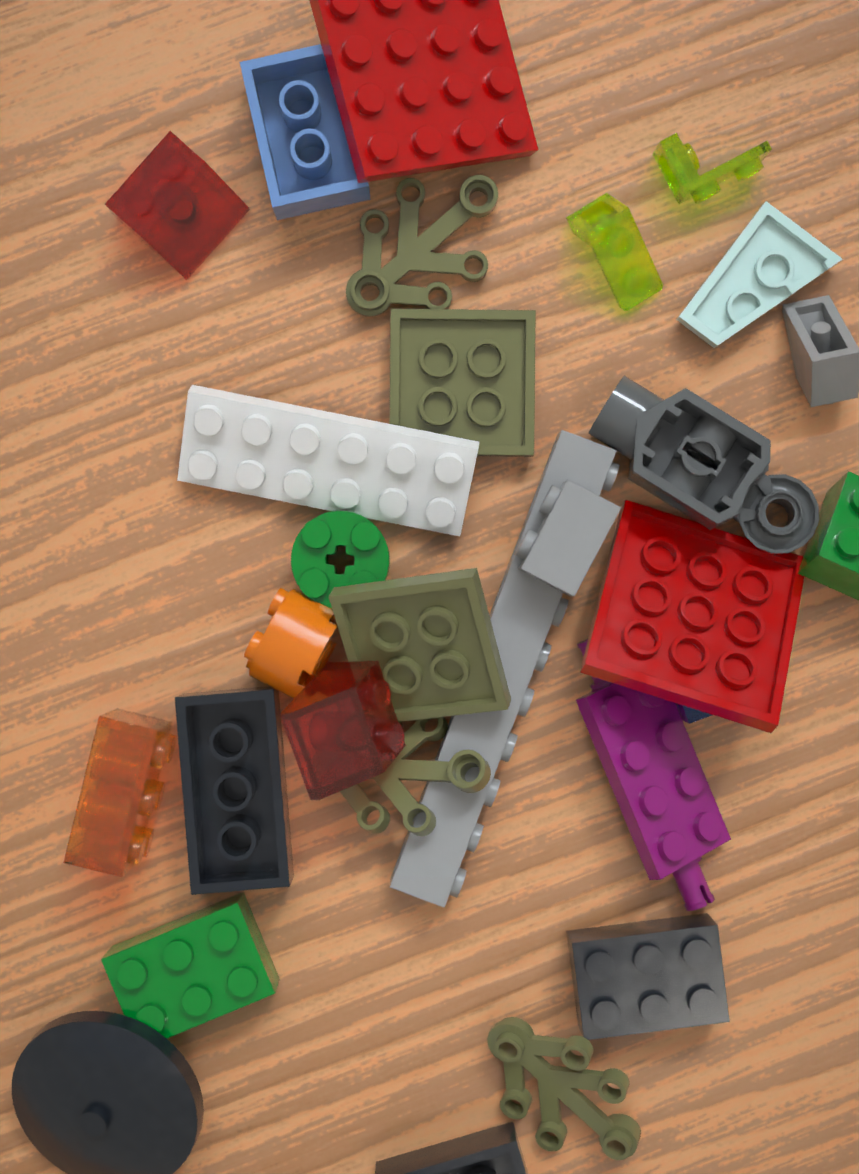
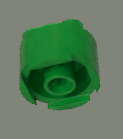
[291,511,390,608]

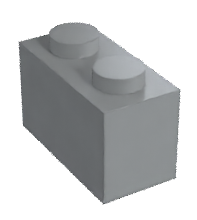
[515,480,621,597]

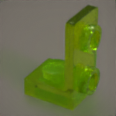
[653,133,772,204]
[566,193,663,311]

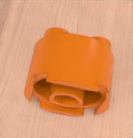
[244,588,339,703]

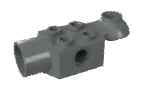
[588,375,819,553]

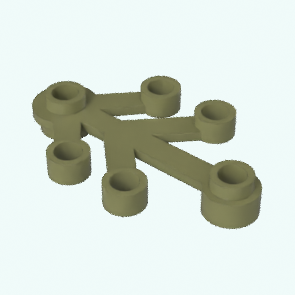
[346,175,498,317]
[310,717,491,837]
[487,1017,641,1160]

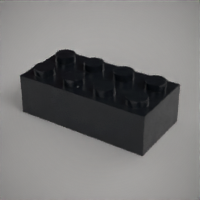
[175,686,294,895]

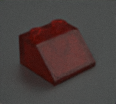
[105,131,250,281]
[280,661,406,800]

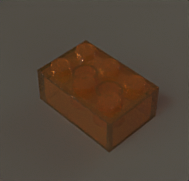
[63,708,177,877]

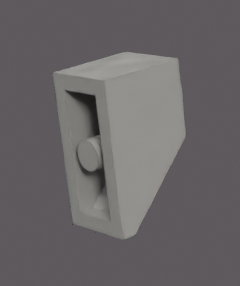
[782,295,859,407]

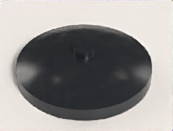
[12,1011,204,1174]

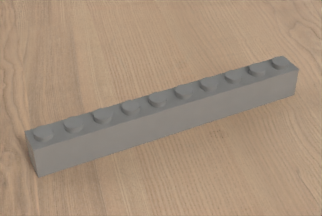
[390,430,620,908]

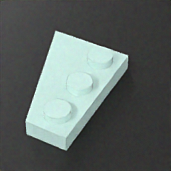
[676,201,842,348]

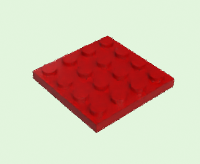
[309,0,539,183]
[580,499,805,733]

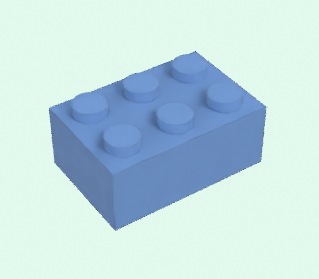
[240,44,371,220]

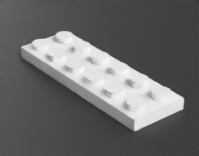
[177,385,479,537]

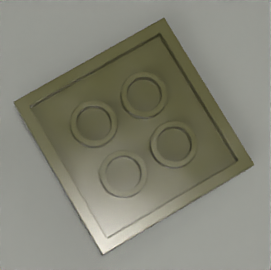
[389,309,536,457]
[329,568,511,725]

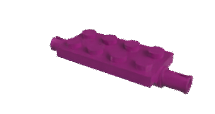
[576,639,731,911]

